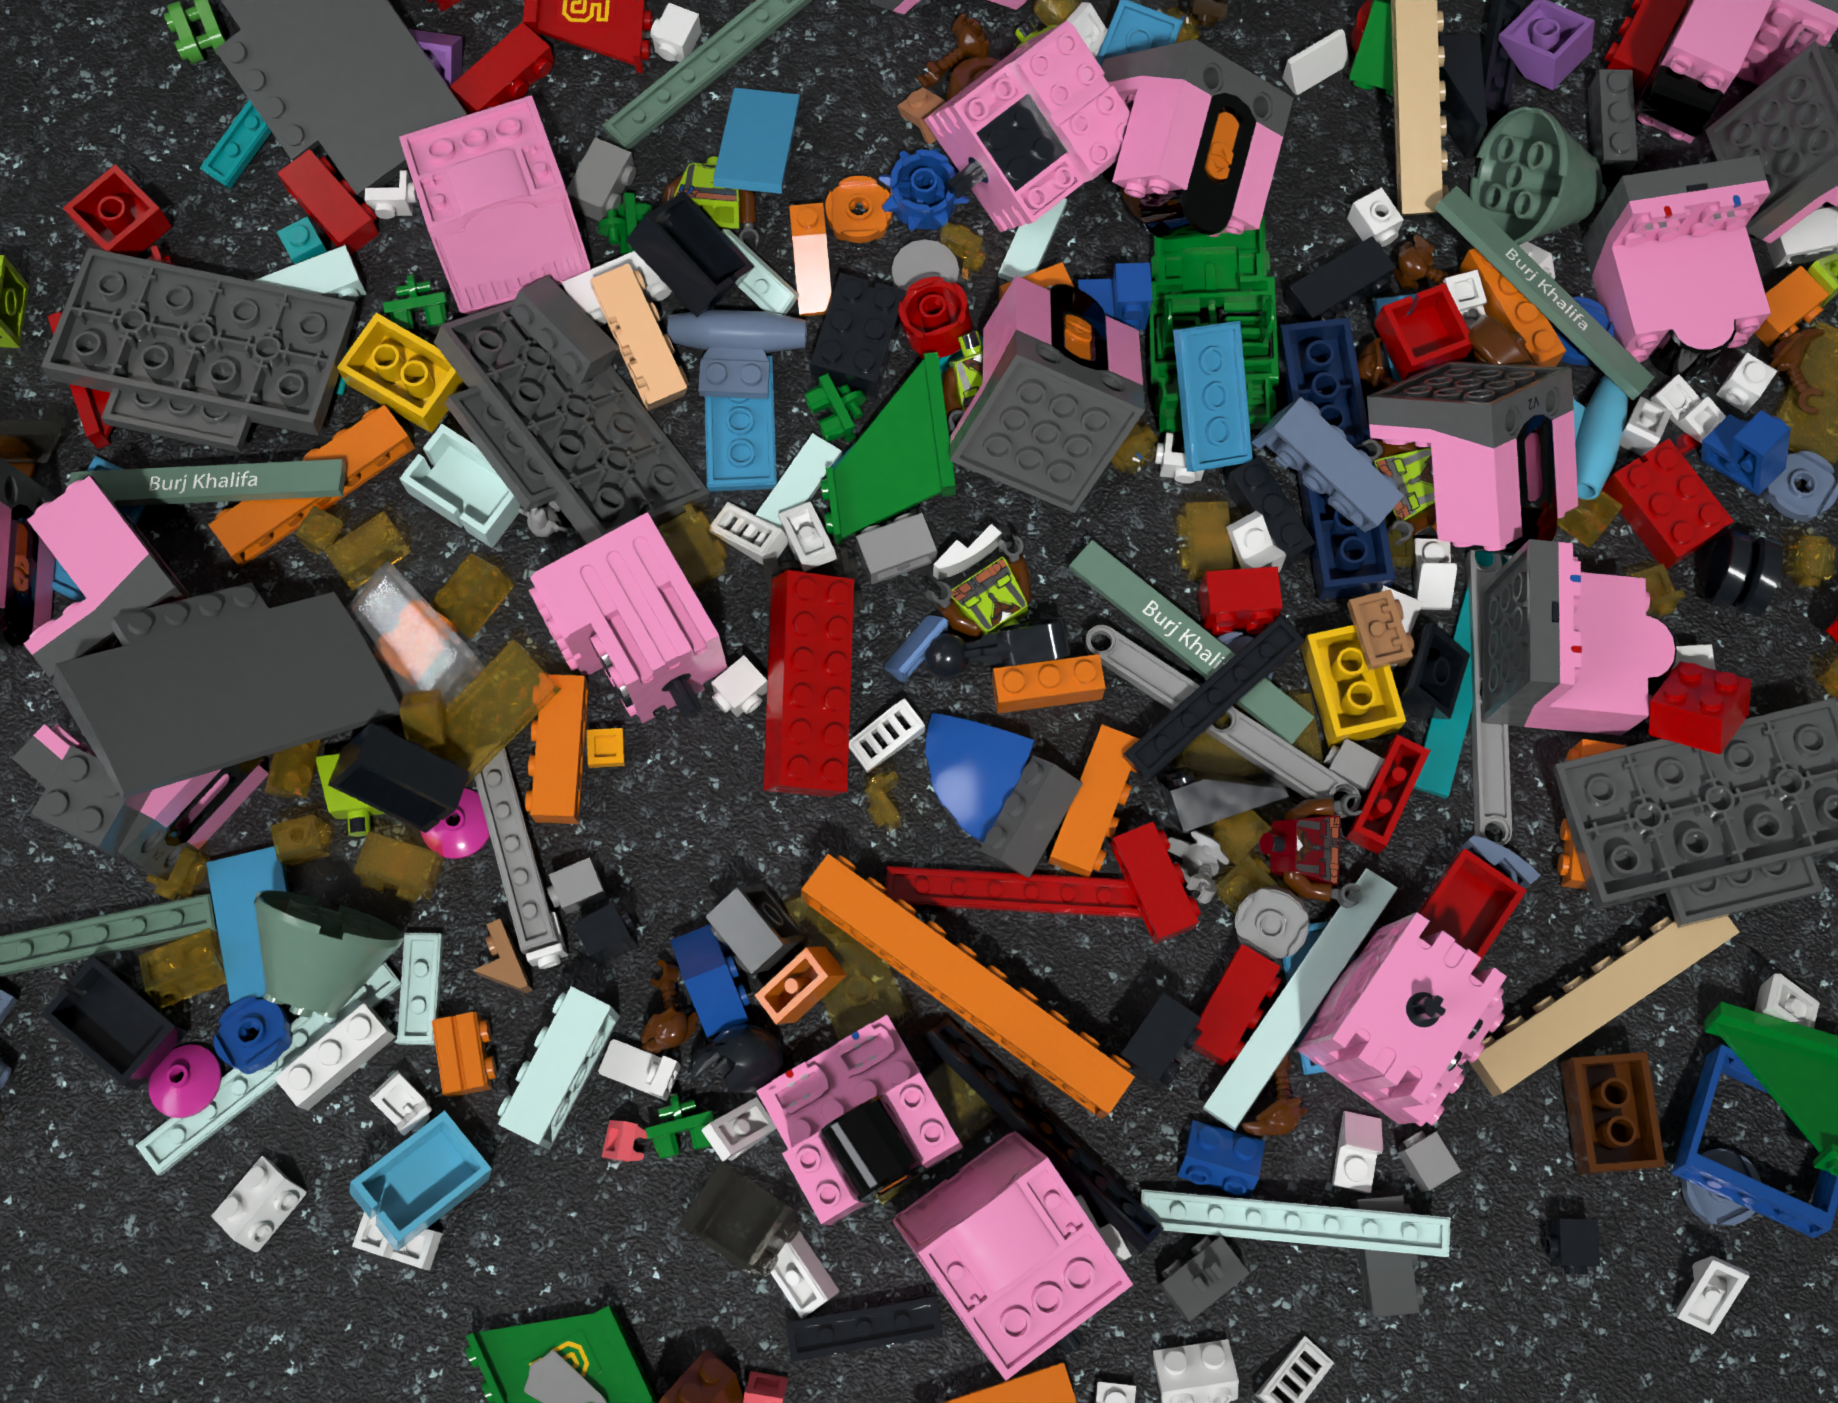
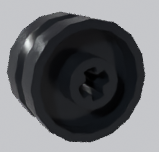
[1704,529,1783,616]

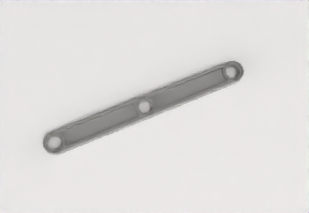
[1465,546,1512,846]
[1085,625,1361,818]

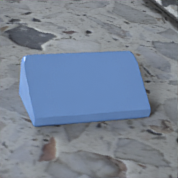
[884,615,948,683]

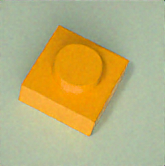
[587,728,625,768]

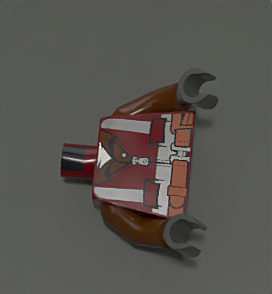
[1259,794,1363,908]

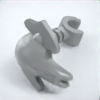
[518,501,571,537]
[1167,830,1229,904]

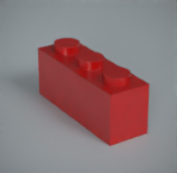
[1604,0,1688,92]
[450,22,555,115]
[277,149,379,256]
[1345,734,1431,855]
[1110,822,1201,945]
[1192,944,1281,1066]

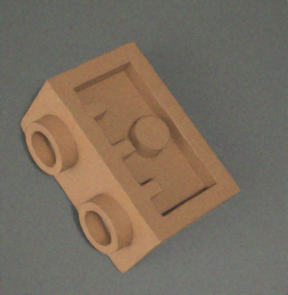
[1347,589,1415,671]

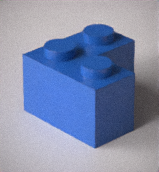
[1076,263,1153,335]
[1701,410,1791,496]
[670,924,750,1037]

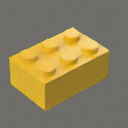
[336,313,466,434]
[1300,625,1406,747]

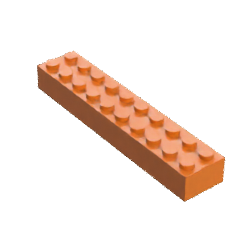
[801,854,1135,1119]

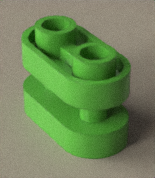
[164,0,226,65]

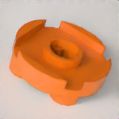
[825,176,893,243]

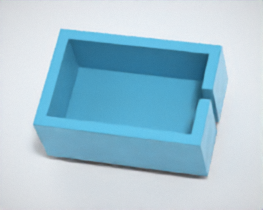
[349,1110,492,1252]

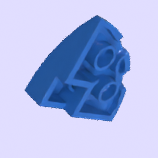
[925,713,1035,843]

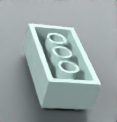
[498,986,620,1150]

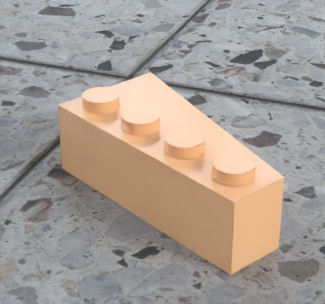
[590,263,689,412]

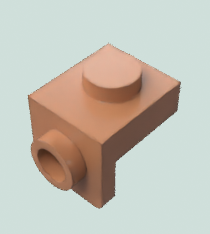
[897,87,946,144]

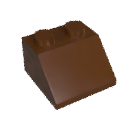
[658,1348,744,1403]

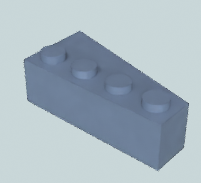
[1251,397,1405,532]

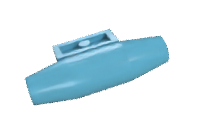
[1573,375,1628,500]

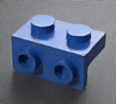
[1178,1120,1265,1198]

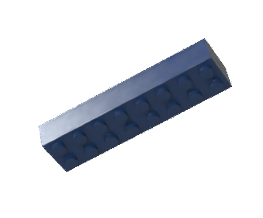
[1277,317,1395,600]

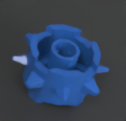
[879,148,969,231]

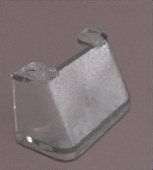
[345,561,490,733]

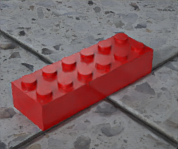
[763,570,854,797]

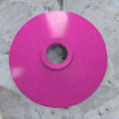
[421,788,490,859]
[149,1045,222,1118]

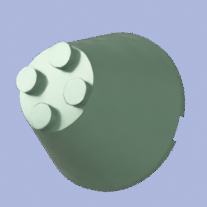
[1470,107,1606,245]
[254,890,404,1018]

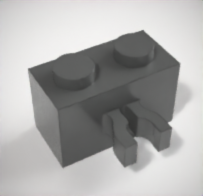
[1157,1235,1250,1322]

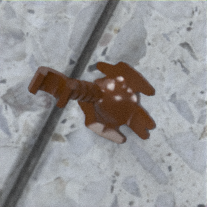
[917,13,989,89]
[1394,235,1460,290]
[1769,328,1826,416]
[1357,338,1399,399]
[641,960,699,1053]
[1242,1053,1308,1137]

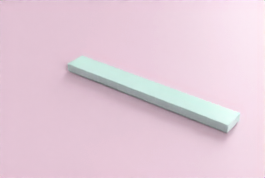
[1203,868,1398,1131]
[136,962,401,1176]
[1141,1190,1451,1257]

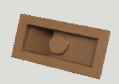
[473,918,533,994]

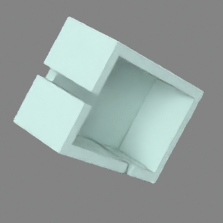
[399,424,522,548]

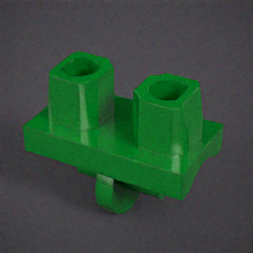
[598,192,652,257]
[383,273,450,331]
[804,373,866,443]
[645,1093,716,1159]

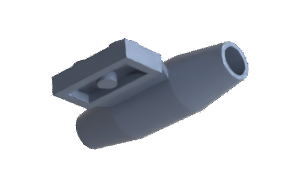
[667,309,807,399]

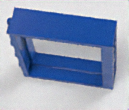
[1671,1044,1838,1238]

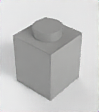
[1323,738,1384,797]
[547,857,607,914]
[1397,1130,1461,1193]

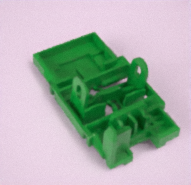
[1149,215,1279,434]

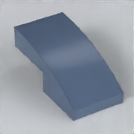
[1460,835,1541,888]

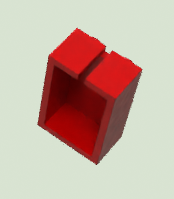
[1602,438,1734,571]
[1418,848,1527,975]

